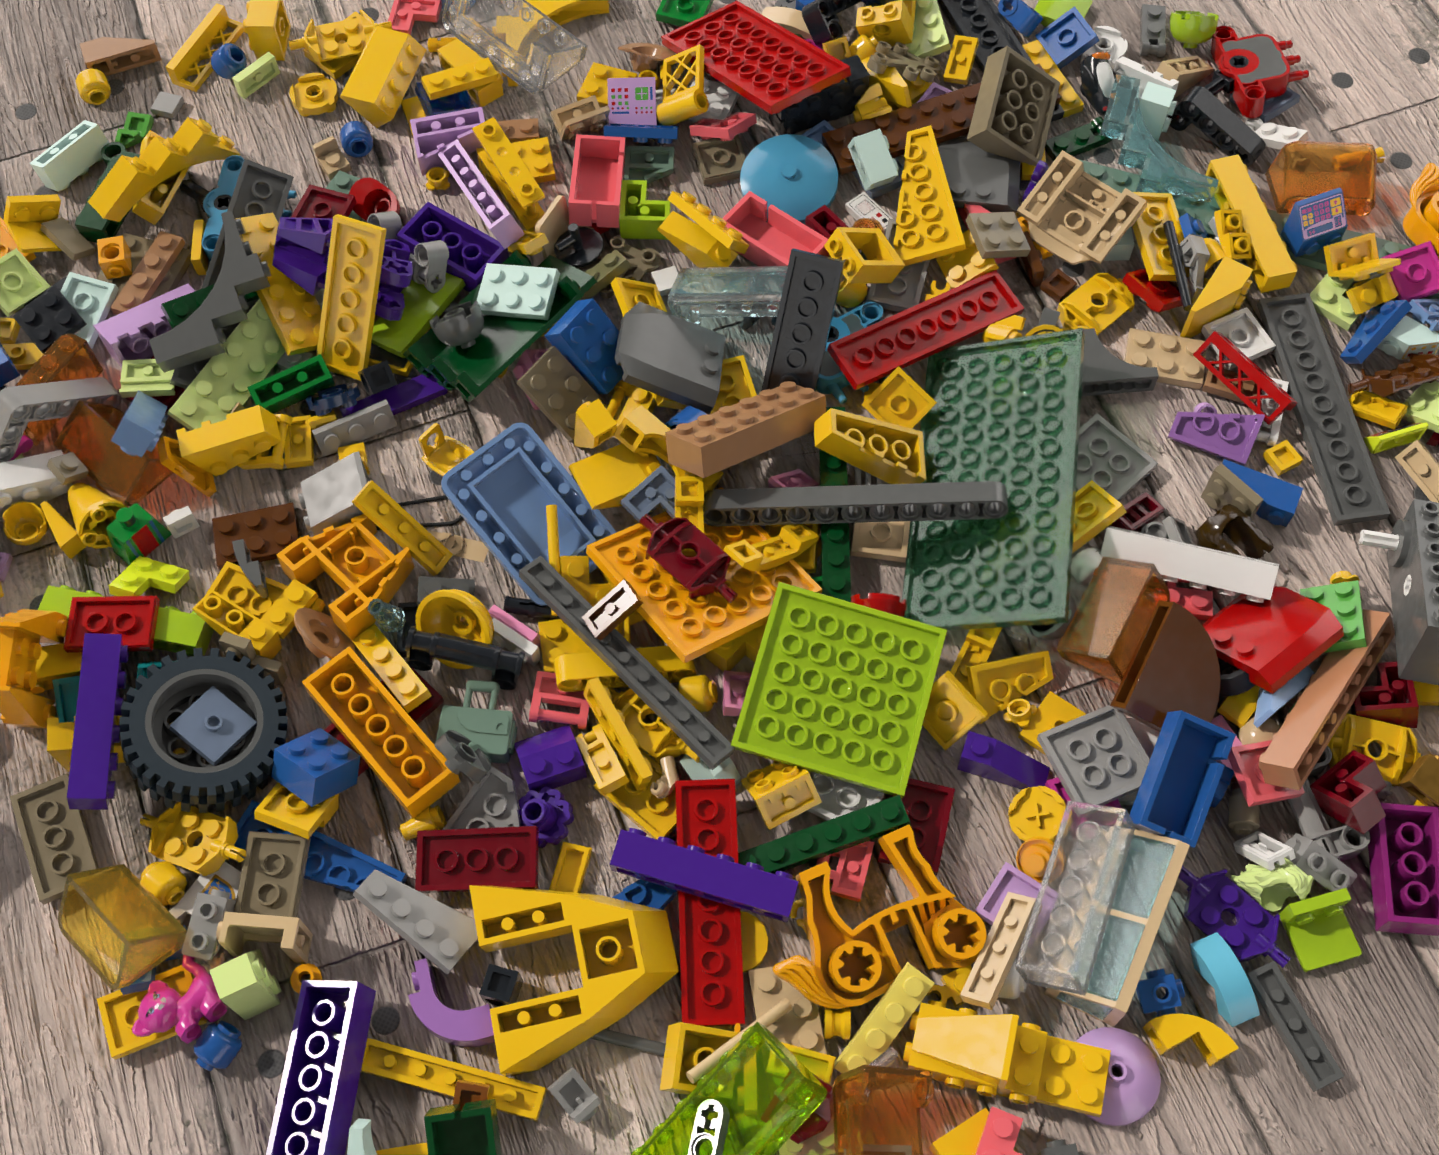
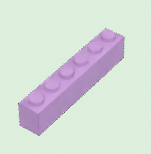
[438,139,525,249]

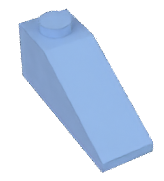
[1253,666,1315,728]

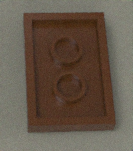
[212,502,300,570]

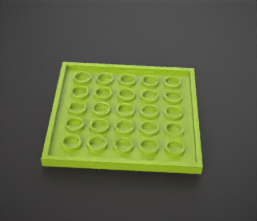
[731,582,947,798]

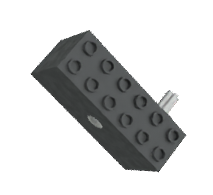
[1359,499,1439,685]

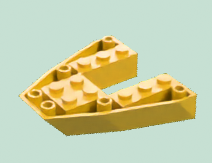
[469,885,679,1077]

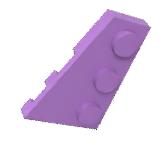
[1167,412,1265,466]

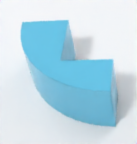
[1190,932,1260,1027]

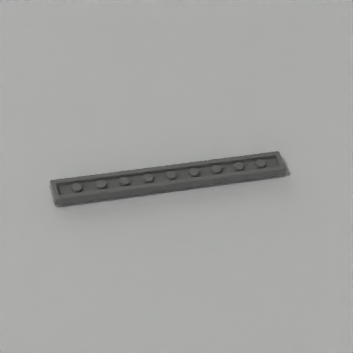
[519,556,735,770]

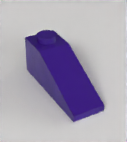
[957,731,1050,790]

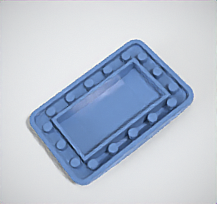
[441,422,617,606]

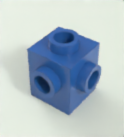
[1136,968,1185,1017]

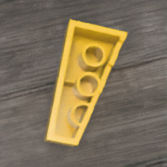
[814,408,926,484]

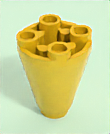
[67,483,126,549]

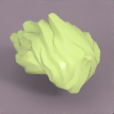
[1231,858,1314,912]

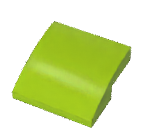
[1034,0,1093,27]

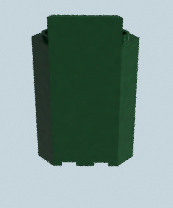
[403,250,597,402]

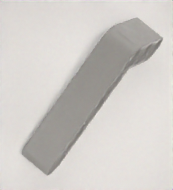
[0,377,122,463]

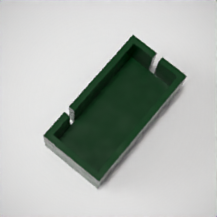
[424,1099,502,1155]

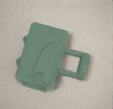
[436,680,518,764]

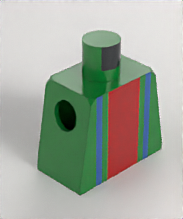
[106,503,172,565]

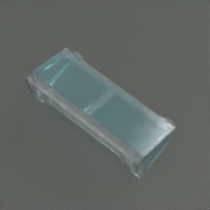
[667,266,788,325]

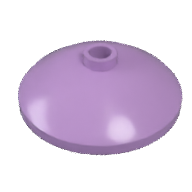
[1076,1027,1161,1126]

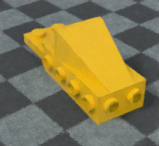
[903,1000,1111,1117]

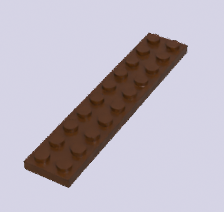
[821,63,1061,175]

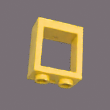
[824,227,905,283]

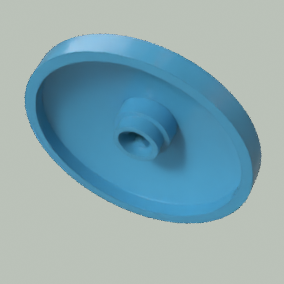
[740,134,838,224]

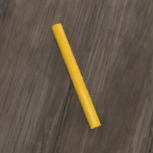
[546,505,561,616]

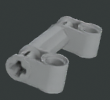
[367,211,449,293]
[1287,746,1370,861]

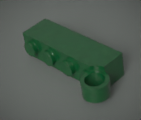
[75,142,140,243]

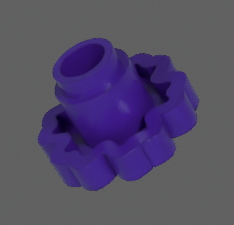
[519,786,574,849]

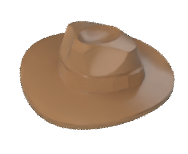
[618,43,675,72]
[294,608,355,659]

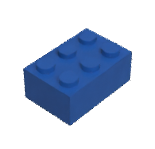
[544,298,624,394]

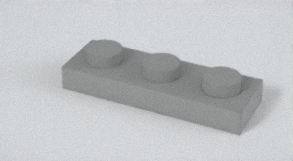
[312,400,397,457]

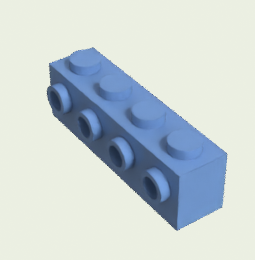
[111,390,169,458]

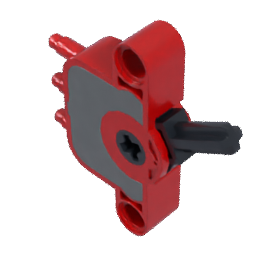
[1204,25,1309,118]

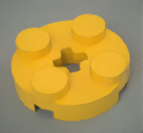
[289,73,339,117]

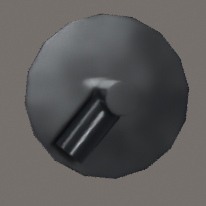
[554,223,604,268]

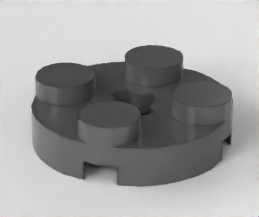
[434,730,491,784]

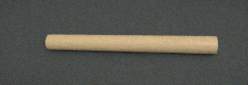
[686,998,792,1084]

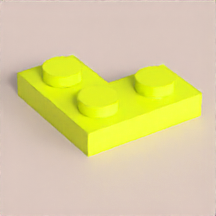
[109,556,190,596]

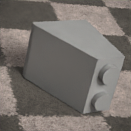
[298,451,376,536]

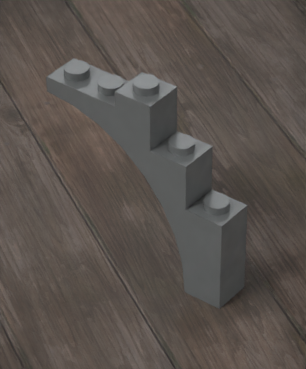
[149,210,272,373]

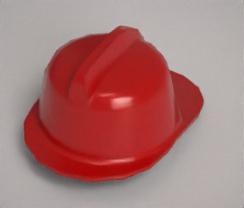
[349,178,401,221]

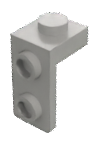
[1285,833,1357,892]
[182,889,236,960]

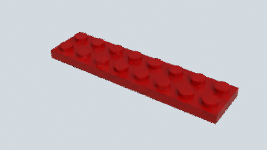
[827,270,1025,390]
[675,779,745,1027]

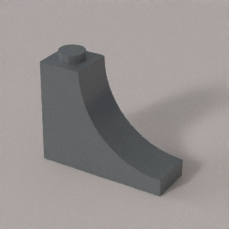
[1068,328,1159,397]

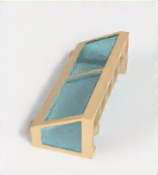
[1042,824,1190,1027]

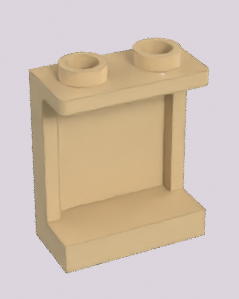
[216,912,313,964]

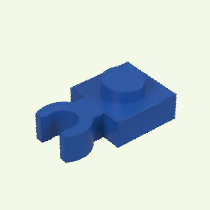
[1179,213,1209,238]

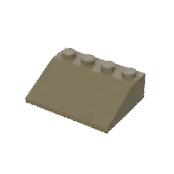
[967,46,1060,166]

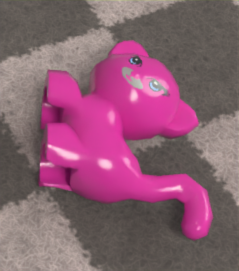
[132,955,227,1044]

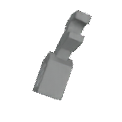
[1179,234,1211,305]

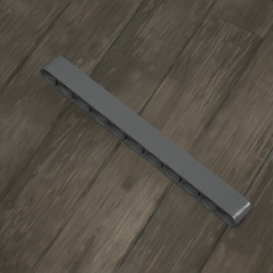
[703,481,1008,527]

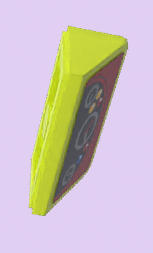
[1363,422,1429,454]

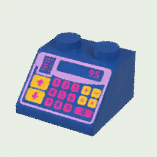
[1280,187,1348,257]

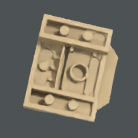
[1017,150,1147,265]

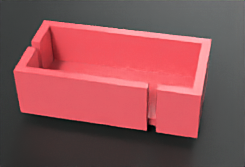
[568,134,625,228]
[722,191,829,282]

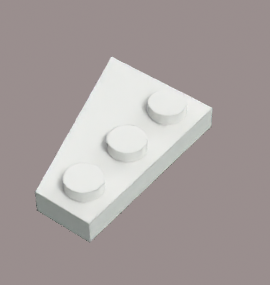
[1114,56,1179,101]

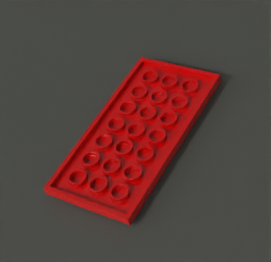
[661,1,851,115]

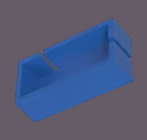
[1127,710,1236,848]

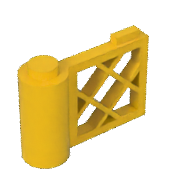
[656,44,709,126]

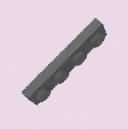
[1246,961,1344,1092]

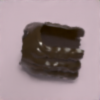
[1194,504,1274,560]

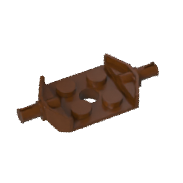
[1348,353,1439,398]

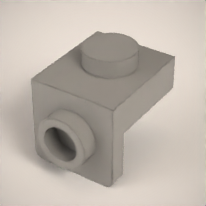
[548,1067,602,1123]

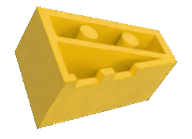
[132,130,190,225]
[176,405,281,477]

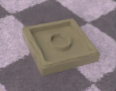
[692,134,746,186]

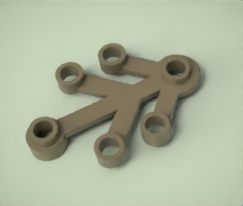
[867,41,941,83]
[577,236,661,299]

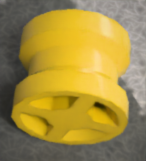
[824,1008,851,1040]

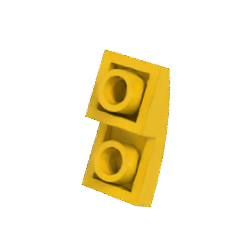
[1214,209,1252,259]
[1217,685,1260,728]

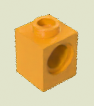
[97,235,132,279]

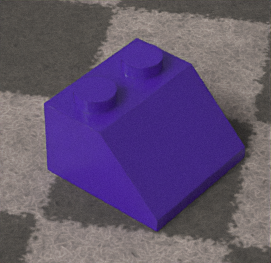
[514,724,587,792]

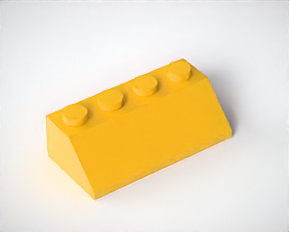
[340,26,426,128]

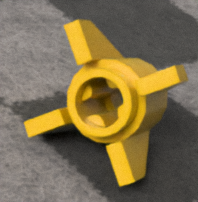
[853,82,892,122]
[982,315,1026,369]

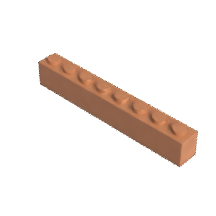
[1259,609,1395,791]

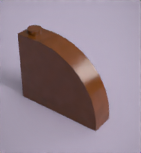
[1110,600,1220,732]

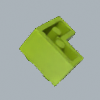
[619,180,671,240]

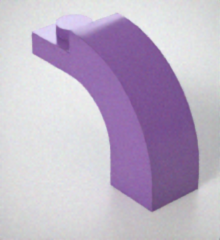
[408,958,495,1047]

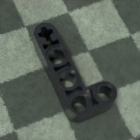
[802,0,862,48]
[1168,86,1266,167]

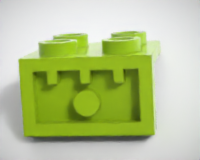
[1279,888,1362,972]

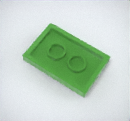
[1300,580,1367,653]

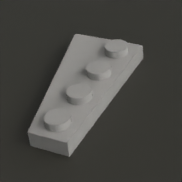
[353,869,478,975]

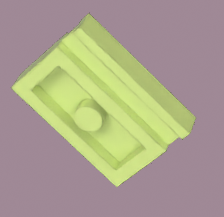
[119,359,175,398]

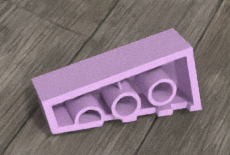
[93,284,195,368]

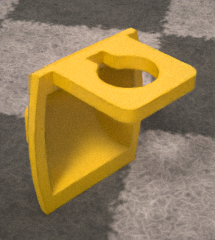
[419,423,474,477]

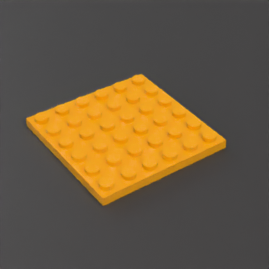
[586,487,823,664]

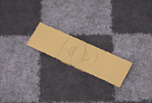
[427,530,488,563]

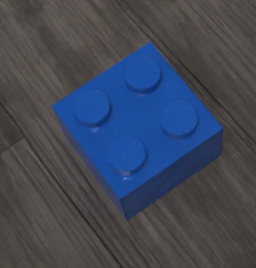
[272,728,361,807]

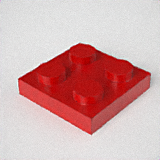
[1122,268,1183,313]

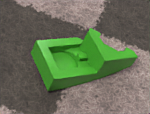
[115,112,154,149]

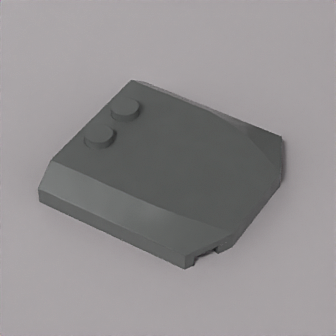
[937,137,1020,217]
[615,302,726,414]

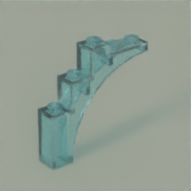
[1099,74,1219,203]

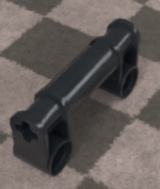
[405,626,525,690]

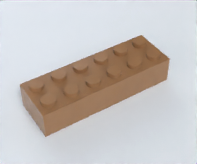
[665,381,826,478]

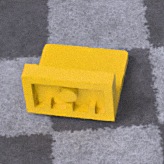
[3,194,62,253]
[741,761,822,830]

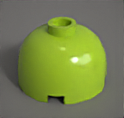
[1170,11,1219,48]

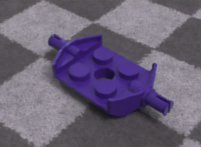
[1178,865,1291,968]

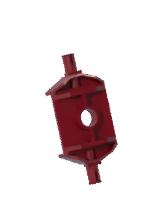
[639,514,738,603]

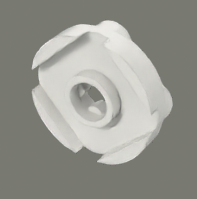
[1080,26,1128,69]

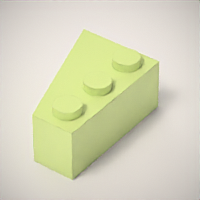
[209,949,281,1020]

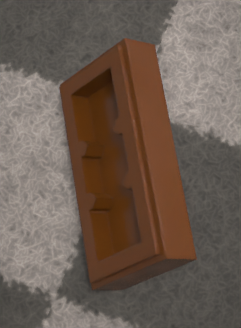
[1021,231,1044,287]

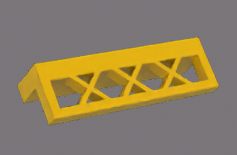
[166,3,244,92]

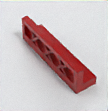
[1193,331,1297,425]

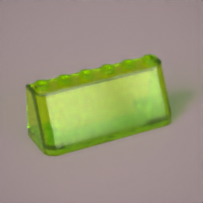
[631,1022,827,1155]

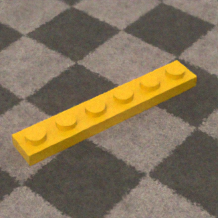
[361,1038,547,1122]

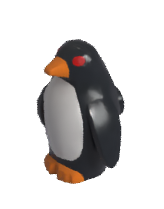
[1080,52,1119,116]

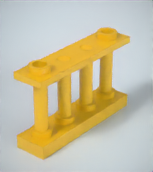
[472,117,545,231]

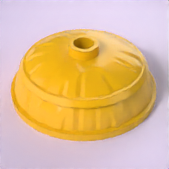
[416,589,494,669]

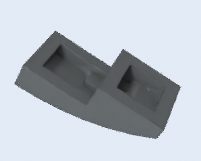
[232,539,269,598]

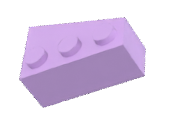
[410,107,485,176]

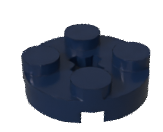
[306,383,361,416]

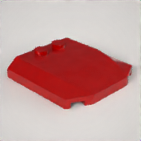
[1203,586,1344,694]

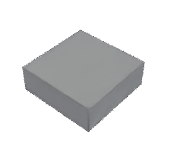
[150,91,184,119]

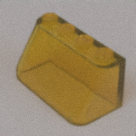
[58,864,187,990]

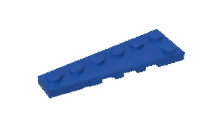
[234,800,408,893]

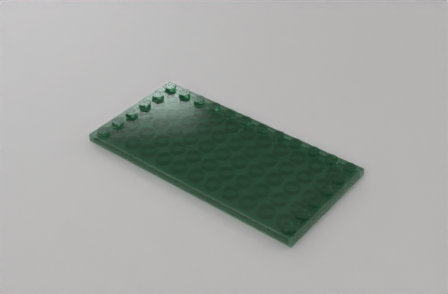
[902,328,1085,631]

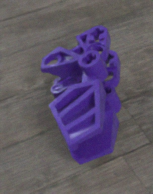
[272,217,413,321]

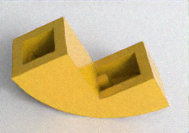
[1143,1014,1239,1066]

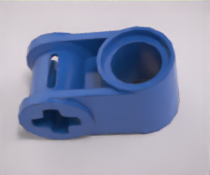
[998,0,1044,38]

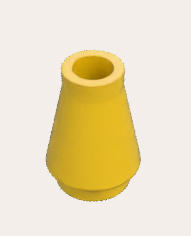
[400,805,447,841]

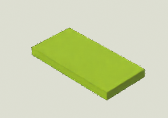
[371,273,466,358]

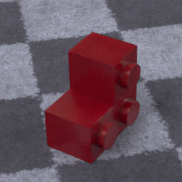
[1351,662,1419,728]
[1310,750,1386,834]

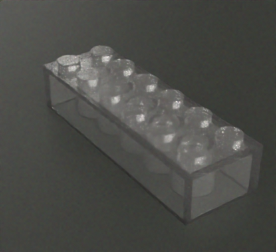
[1015,801,1136,996]

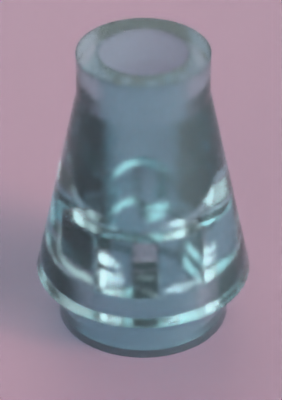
[368,599,405,632]

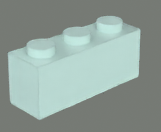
[30,120,109,192]

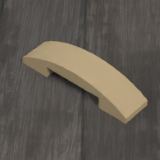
[761,6,848,41]

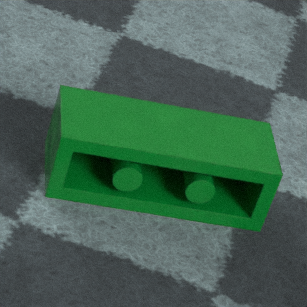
[247,354,335,414]

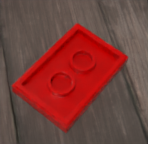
[63,596,160,653]

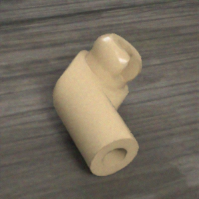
[650,756,679,799]

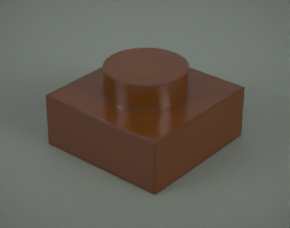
[1040,268,1077,303]

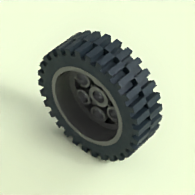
[119,648,288,813]

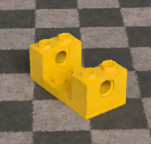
[856,0,916,46]

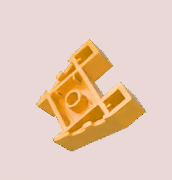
[276,514,414,640]
[0,609,68,729]

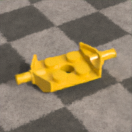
[288,10,393,62]
[1057,273,1135,336]
[608,688,700,764]
[1327,713,1421,787]
[140,801,246,876]

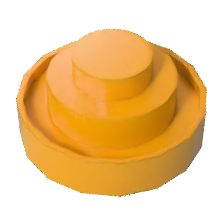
[1016,836,1062,883]

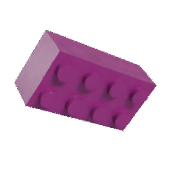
[1368,803,1439,936]

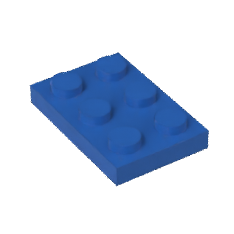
[604,123,678,144]

